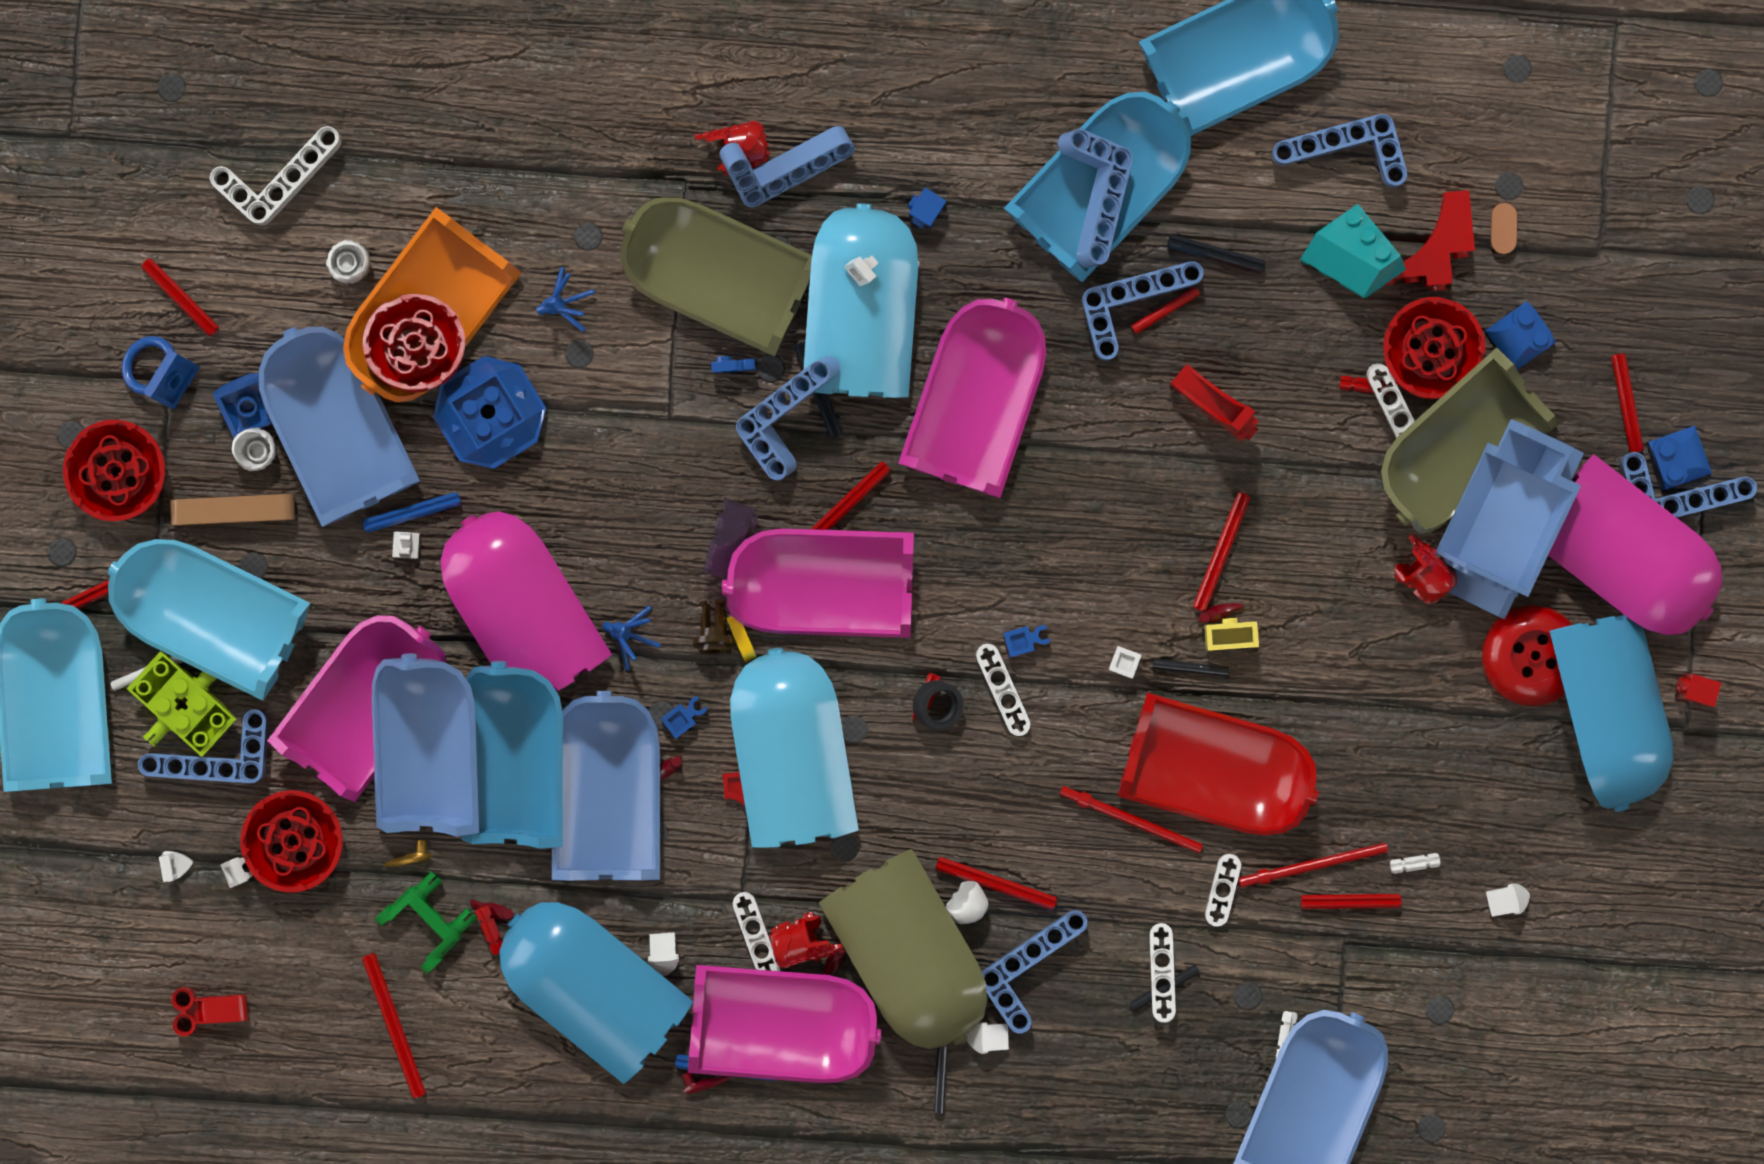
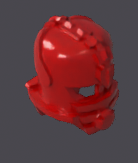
[694,121,770,176]
[1394,534,1458,604]
[770,912,843,968]

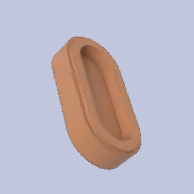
[1490,203,1517,254]

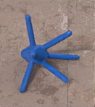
[536,267,595,332]
[602,606,661,671]

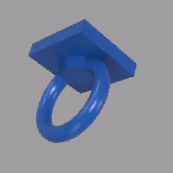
[122,336,200,410]

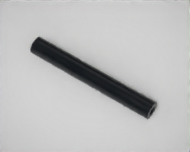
[1152,659,1229,677]
[1130,964,1200,1011]
[934,1045,948,1113]

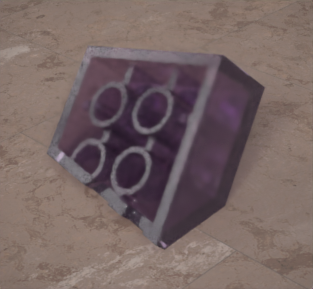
[702,498,759,580]

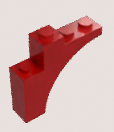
[1383,190,1475,292]
[1169,364,1259,442]

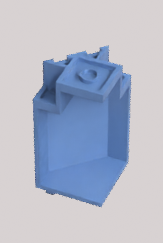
[1436,419,1584,619]

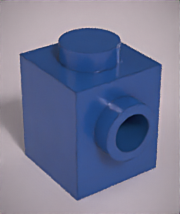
[907,188,946,229]

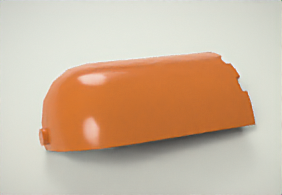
[343,207,522,403]

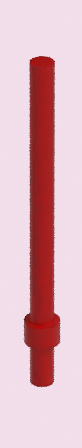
[1059,786,1203,853]
[1238,842,1388,888]

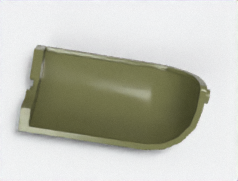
[620,197,812,356]
[1381,348,1558,534]
[819,849,987,1049]

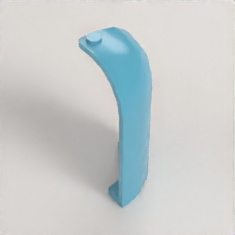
[803,203,918,398]
[108,539,310,700]
[0,598,112,792]
[730,648,859,848]

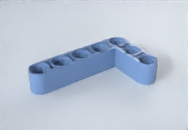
[1271,114,1407,188]
[719,126,855,207]
[1058,129,1132,268]
[1082,262,1203,361]
[736,356,840,480]
[1619,452,1757,517]
[138,709,269,783]
[982,910,1087,1033]

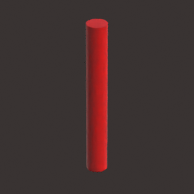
[1131,286,1200,334]

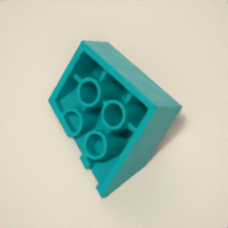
[1300,204,1406,299]

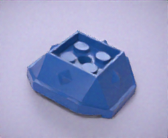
[433,356,547,469]

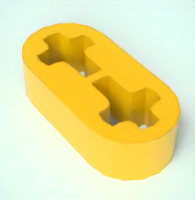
[726,616,757,662]

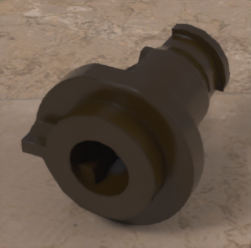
[693,600,734,655]

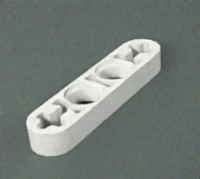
[1367,363,1415,439]
[976,644,1030,736]
[733,892,781,971]
[1150,923,1176,1023]

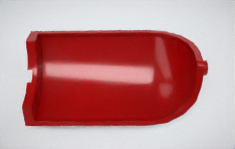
[1117,693,1319,836]

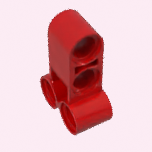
[171,987,248,1037]

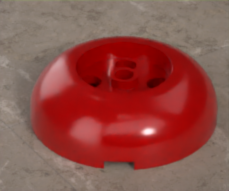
[363,294,465,393]
[1383,297,1485,399]
[63,420,166,521]
[1482,605,1573,706]
[240,790,343,892]

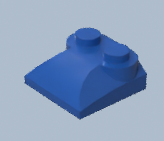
[1485,301,1556,370]
[213,373,272,438]
[1647,426,1712,490]

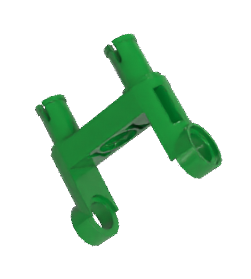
[374,871,477,974]

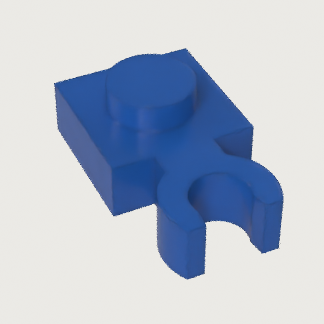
[711,356,755,374]
[1003,625,1050,657]
[661,696,707,739]

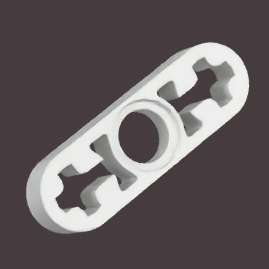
[1205,854,1241,926]

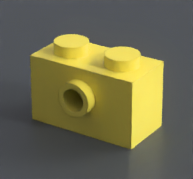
[1204,618,1259,651]

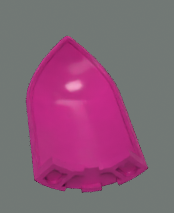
[898,298,1046,498]
[1548,454,1722,635]
[441,511,612,691]
[722,529,914,638]
[267,616,447,802]
[688,965,881,1083]

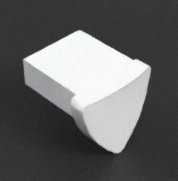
[159,851,193,882]
[1486,884,1530,917]
[648,933,679,976]
[966,1023,1009,1054]

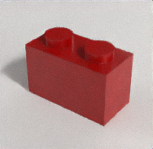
[1675,674,1722,707]

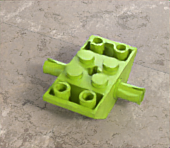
[127,651,237,757]

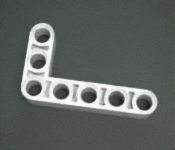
[210,126,342,226]

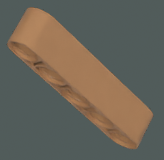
[170,494,295,526]

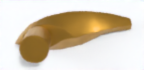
[384,840,432,867]

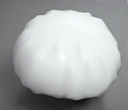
[326,240,371,284]
[232,428,276,471]
[946,881,988,924]

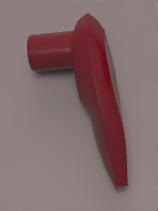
[1197,603,1244,623]
[660,756,682,781]
[470,899,515,920]
[822,942,846,976]
[681,1073,730,1094]

